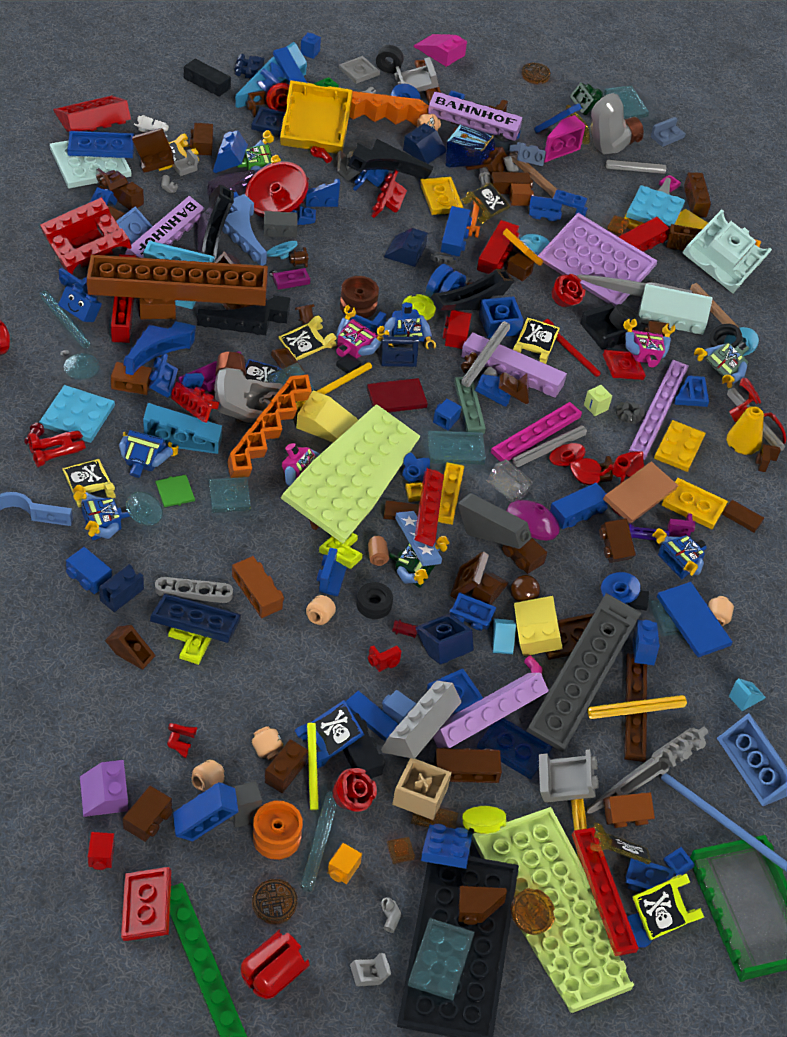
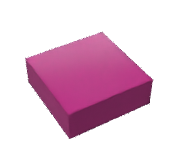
[659,175,681,192]

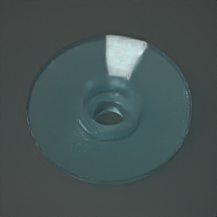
[64,353,100,380]
[126,491,163,526]

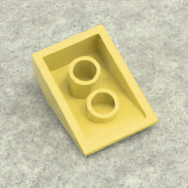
[296,391,358,442]
[514,596,563,656]

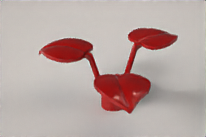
[729,377,786,444]
[570,451,645,516]

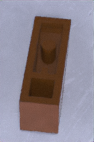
[98,181,144,210]

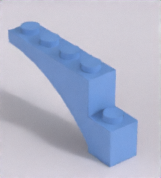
[222,194,267,266]

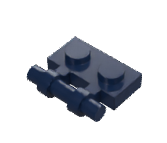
[234,54,264,79]

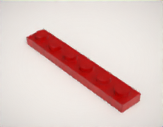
[414,468,444,547]
[572,828,639,956]

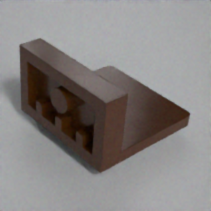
[132,128,174,173]

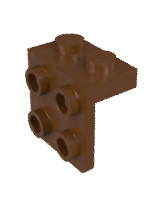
[466,146,507,174]

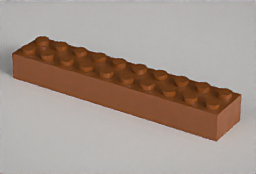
[87,255,268,306]

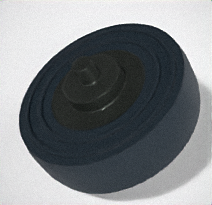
[486,133,513,151]

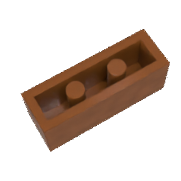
[232,556,284,619]

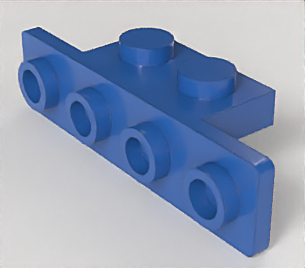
[353,169,389,191]

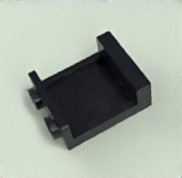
[580,303,633,350]

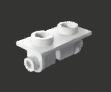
[134,115,169,137]

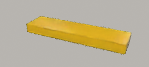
[438,462,464,525]

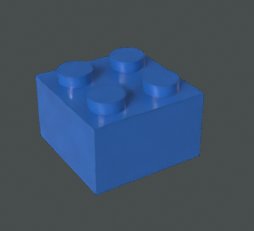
[479,297,524,338]

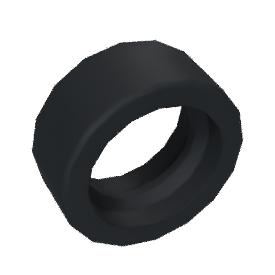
[709,324,743,348]

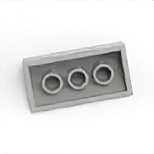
[381,681,462,759]

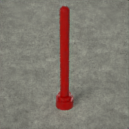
[543,319,601,377]

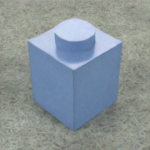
[382,690,416,724]

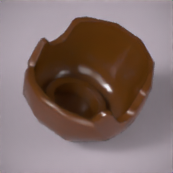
[511,575,540,602]

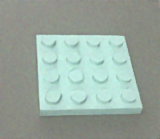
[50,132,131,189]

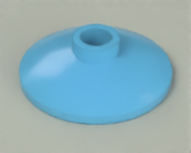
[520,234,550,255]
[267,241,298,259]
[724,327,759,356]

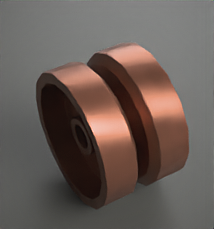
[340,276,379,318]

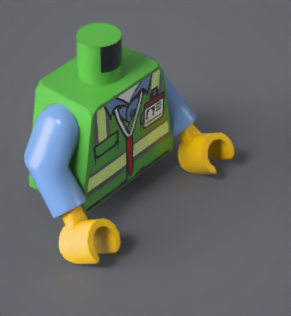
[237,130,281,175]

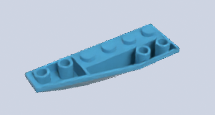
[235,42,307,108]

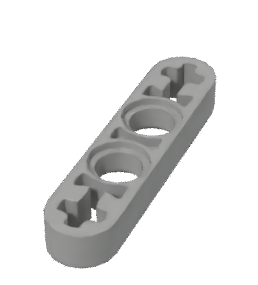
[155,577,233,603]

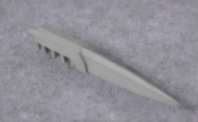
[577,274,692,297]
[586,727,708,813]

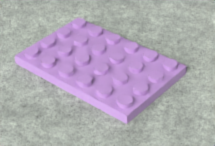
[538,213,657,307]

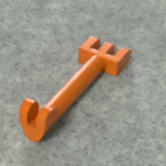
[467,197,482,238]

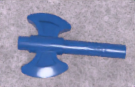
[257,62,285,92]

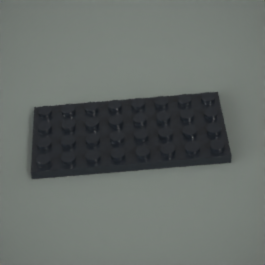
[397,856,519,1037]

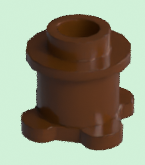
[289,247,308,268]
[295,304,315,324]
[461,352,478,374]

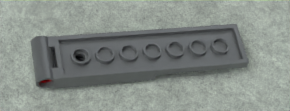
[527,593,641,752]

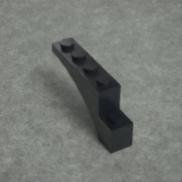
[347,139,433,179]
[198,184,234,261]
[430,269,514,310]
[197,295,291,335]

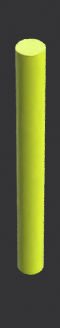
[307,723,319,810]

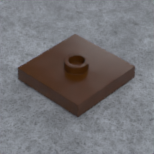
[450,551,489,599]

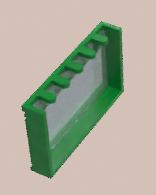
[690,835,787,982]

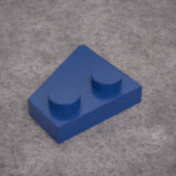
[305,179,340,207]
[475,374,511,406]
[674,376,709,407]

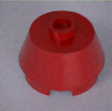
[266,83,290,112]
[552,274,585,307]
[333,768,377,812]

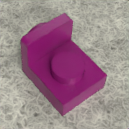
[667,513,695,537]

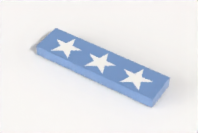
[395,511,442,566]

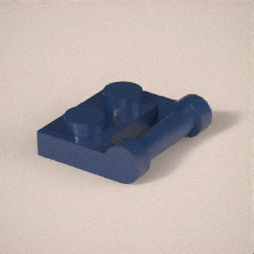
[381,335,419,367]

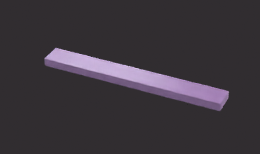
[628,360,689,459]

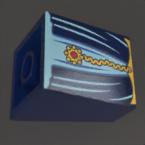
[446,125,496,168]

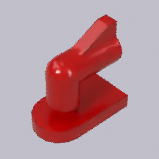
[167,723,197,758]

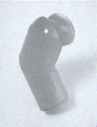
[504,156,518,172]
[161,175,178,193]
[381,897,401,933]

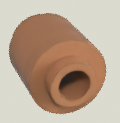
[368,536,389,566]

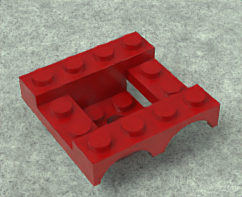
[40,197,132,275]

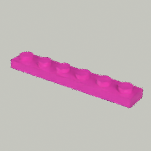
[491,402,582,464]

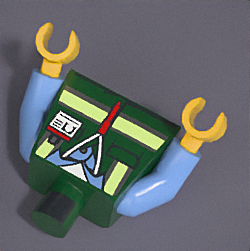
[389,536,450,588]

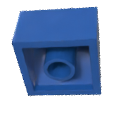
[213,130,248,173]

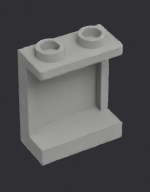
[394,57,439,92]
[539,749,599,802]

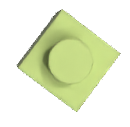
[584,385,612,416]

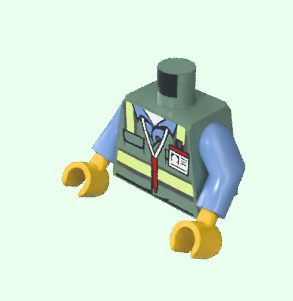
[694,341,750,388]

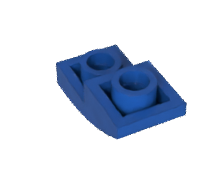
[291,206,316,225]

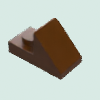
[499,372,530,404]

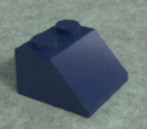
[403,123,446,164]
[384,228,428,267]
[416,613,474,664]

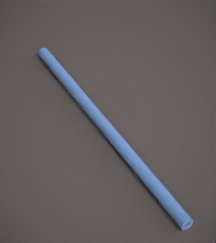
[661,773,787,872]

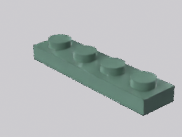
[454,377,486,434]

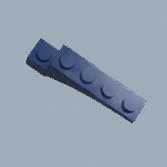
[124,321,196,375]

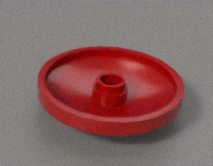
[245,162,308,217]

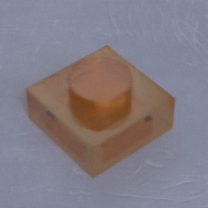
[607,215,629,235]
[387,837,415,864]

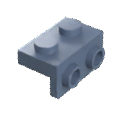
[509,142,546,166]

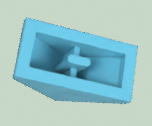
[493,618,516,654]
[729,679,766,711]

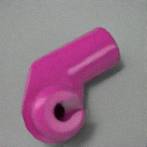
[524,655,543,675]

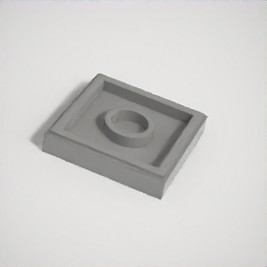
[339,56,380,84]

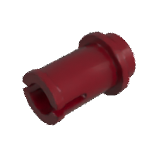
[24,423,45,445]
[392,619,418,638]

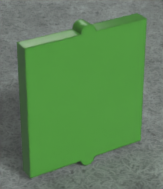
[155,475,195,507]

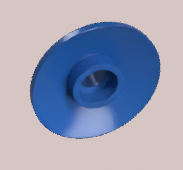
[391,83,421,100]
[601,572,640,604]

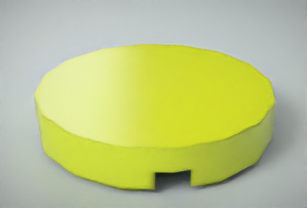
[402,294,436,320]
[463,806,506,834]

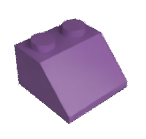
[80,760,128,817]

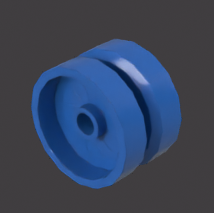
[425,264,466,298]

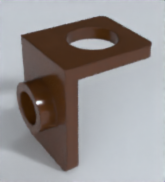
[246,91,265,117]

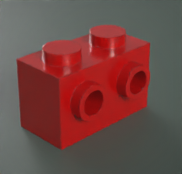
[443,310,472,349]

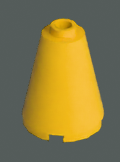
[726,407,764,455]

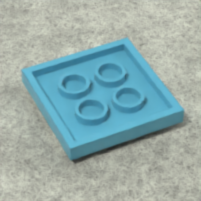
[626,186,685,228]
[39,385,115,443]

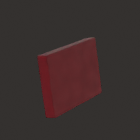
[367,378,428,413]

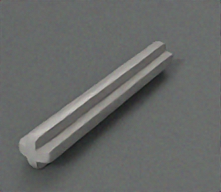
[606,160,666,174]

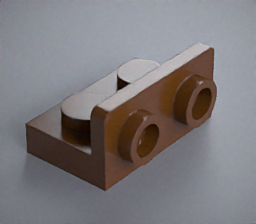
[96,168,128,191]

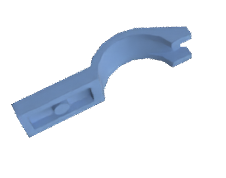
[0,492,73,526]

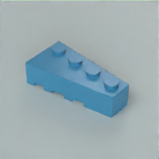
[143,403,222,454]

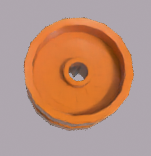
[253,801,303,860]

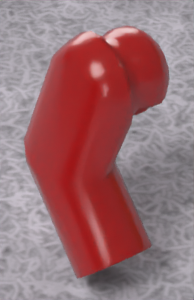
[310,146,332,163]

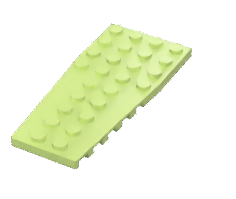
[281,405,420,544]
[472,807,634,1013]

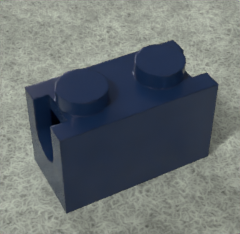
[99,564,144,612]

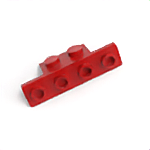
[371,170,407,218]
[171,382,220,423]

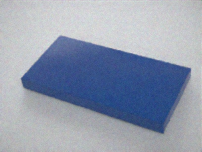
[67,131,134,158]
[657,582,733,658]

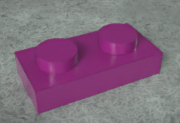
[273,268,310,290]

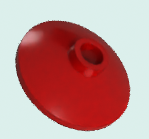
[549,443,586,466]

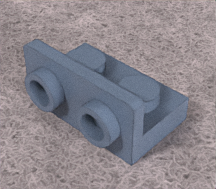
[651,117,686,147]

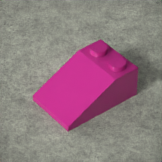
[414,34,467,67]
[544,115,586,163]

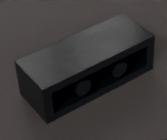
[184,58,231,97]
[343,713,385,779]

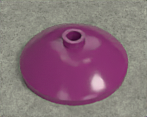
[506,500,560,540]

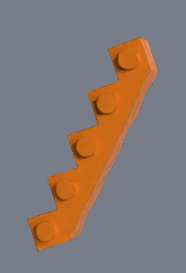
[349,91,429,127]
[227,375,312,479]

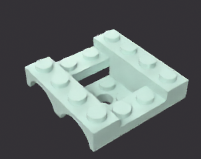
[683,209,772,293]

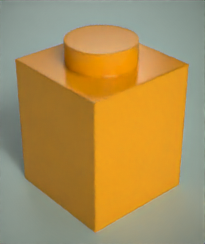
[328,843,362,884]

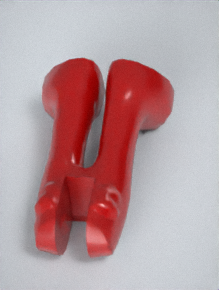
[28,431,86,467]

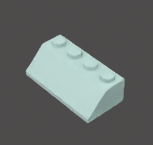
[638,284,713,335]

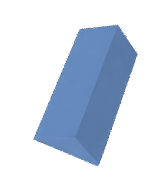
[717,713,787,806]

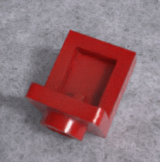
[368,645,402,672]

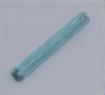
[40,290,91,349]
[300,791,337,892]

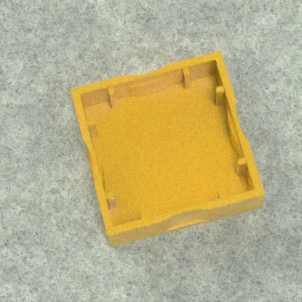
[280,80,352,154]

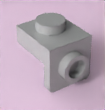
[173,149,199,176]
[350,953,391,986]

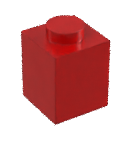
[88,832,115,870]

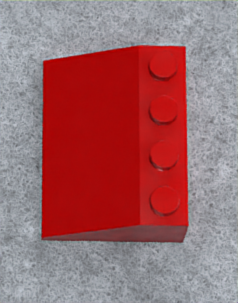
[53,96,131,132]

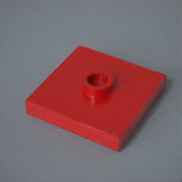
[602,350,646,380]

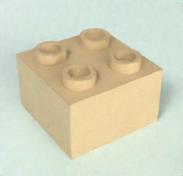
[392,758,451,820]

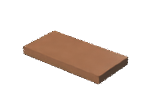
[603,461,679,524]

